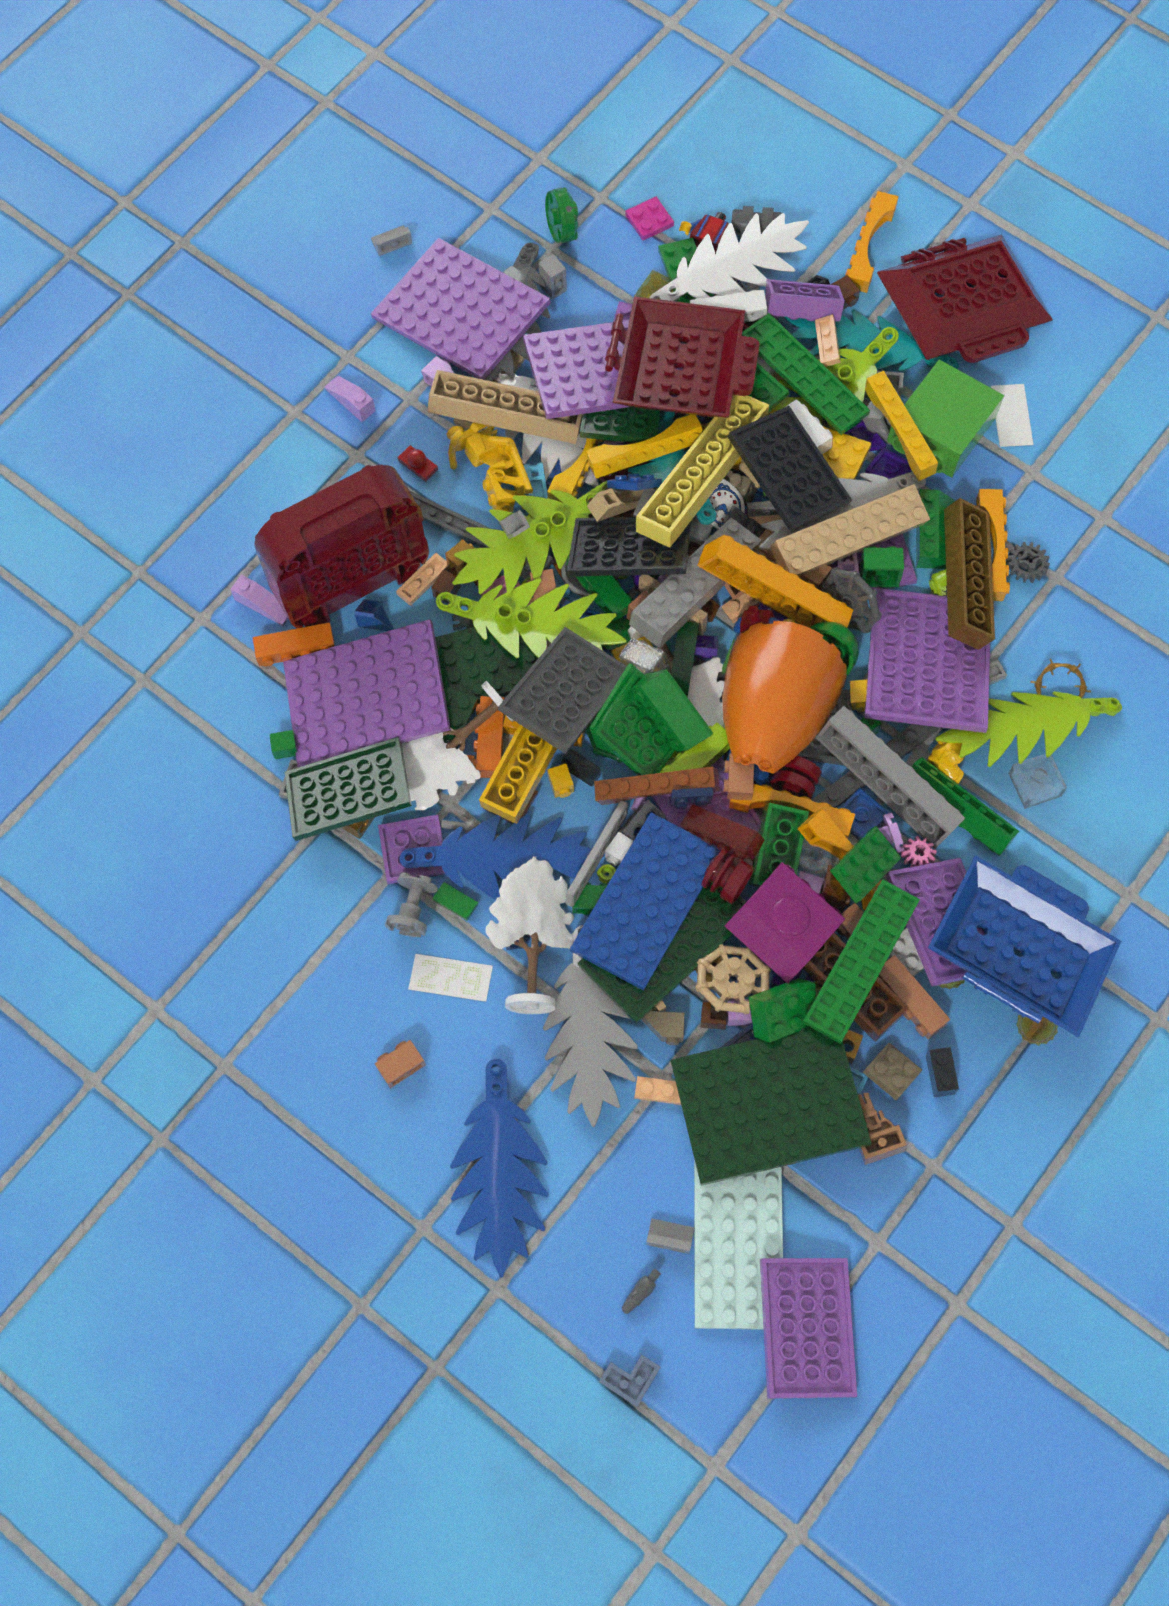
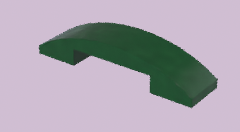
[671,621,699,698]

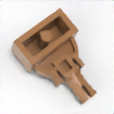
[858,1093,907,1165]

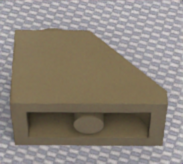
[642,1011,685,1045]

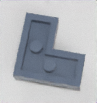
[599,1355,661,1407]

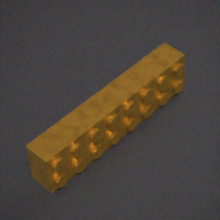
[944,498,995,650]

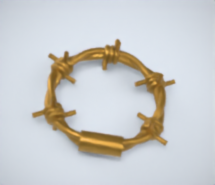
[1030,659,1091,698]

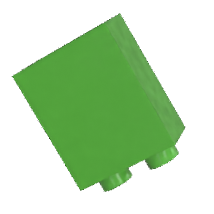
[887,360,1005,478]

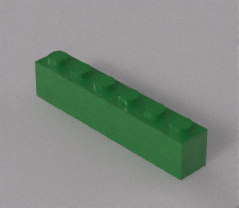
[911,757,1020,856]

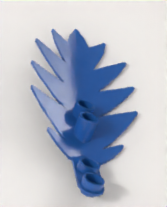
[400,814,605,900]
[450,1059,549,1278]

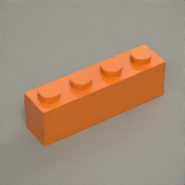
[253,622,335,667]
[473,696,505,778]

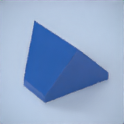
[355,599,394,631]

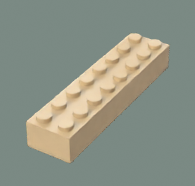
[427,370,583,444]
[770,484,930,576]

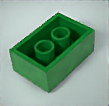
[749,978,817,1042]

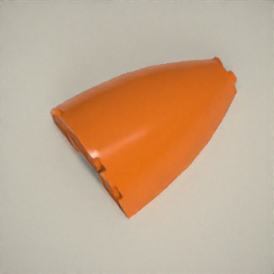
[722,621,847,774]

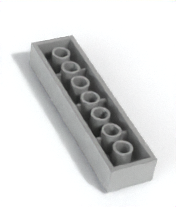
[629,518,761,648]
[816,706,965,849]

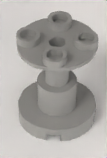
[385,873,438,938]

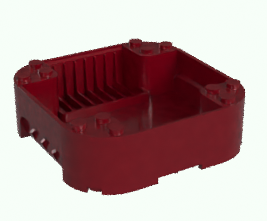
[254,465,429,628]

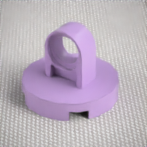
[878,813,904,853]

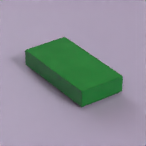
[432,882,478,921]

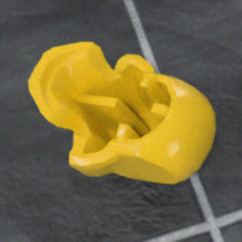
[927,741,964,784]

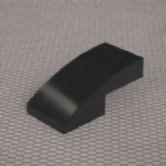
[722,506,766,538]

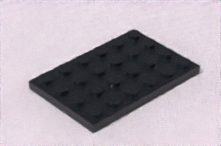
[727,406,852,532]
[567,517,692,577]

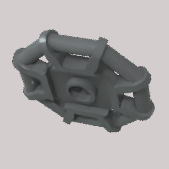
[821,567,882,634]

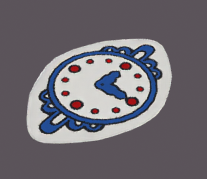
[704,479,745,530]

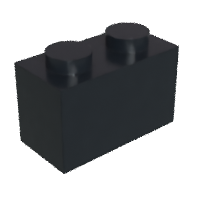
[926,1047,959,1097]

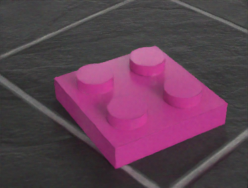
[625,196,674,241]

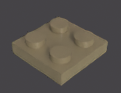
[863,1043,922,1101]

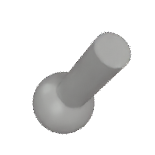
[441,819,479,834]

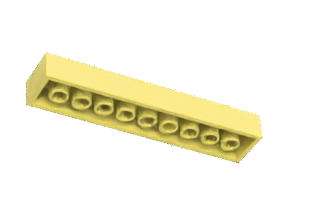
[636,395,769,548]

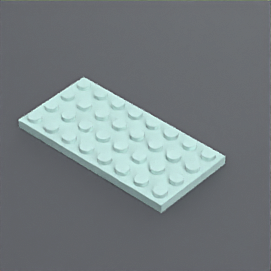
[694,1160,783,1330]

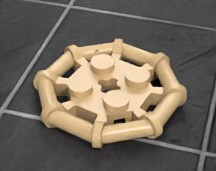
[695,944,771,1015]

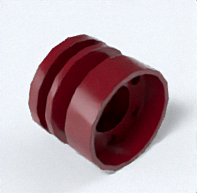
[701,849,755,904]

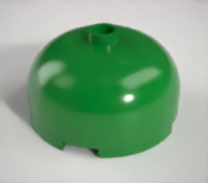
[810,621,859,675]

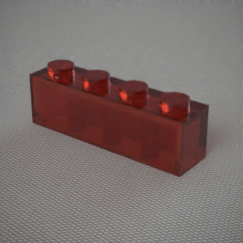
[680,804,765,861]

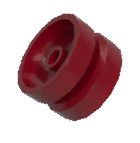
[770,756,822,799]

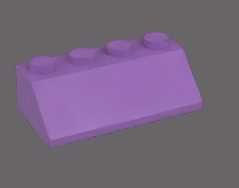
[766,279,845,322]

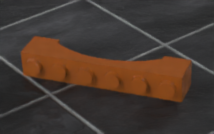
[594,766,720,805]

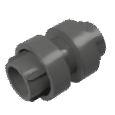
[731,205,782,239]

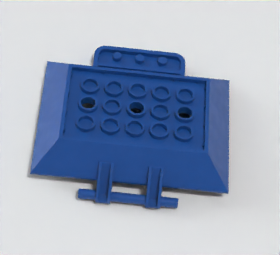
[928,855,1121,1038]

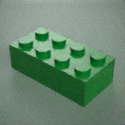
[748,803,809,887]

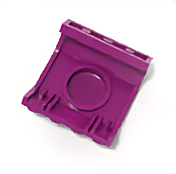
[725,862,845,983]

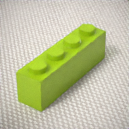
[660,722,730,773]

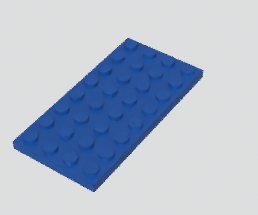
[570,813,722,991]

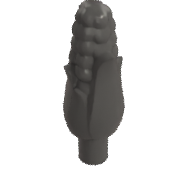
[622,1268,661,1314]

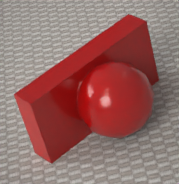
[397,445,438,482]

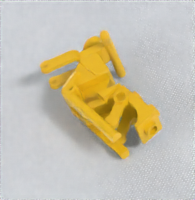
[446,422,533,512]

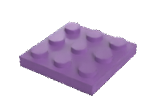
[378,815,445,884]

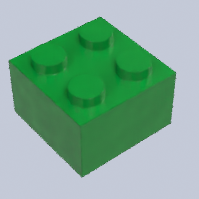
[859,546,904,587]

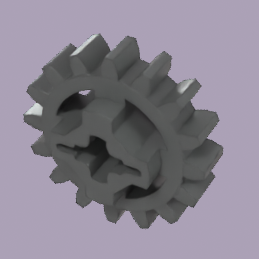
[1006,542,1050,583]

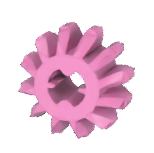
[901,836,937,867]

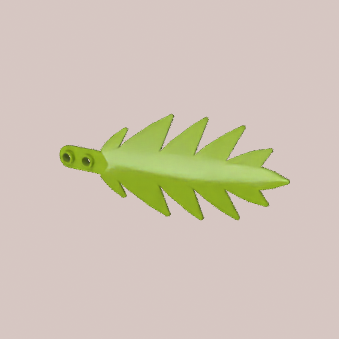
[773,327,899,431]
[453,481,618,595]
[436,578,627,658]
[935,691,1122,767]

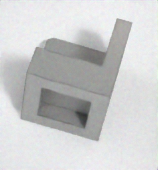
[499,510,530,539]

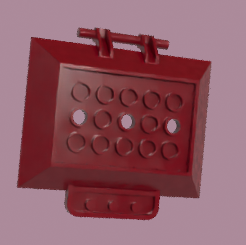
[877,235,1053,363]
[605,296,759,418]

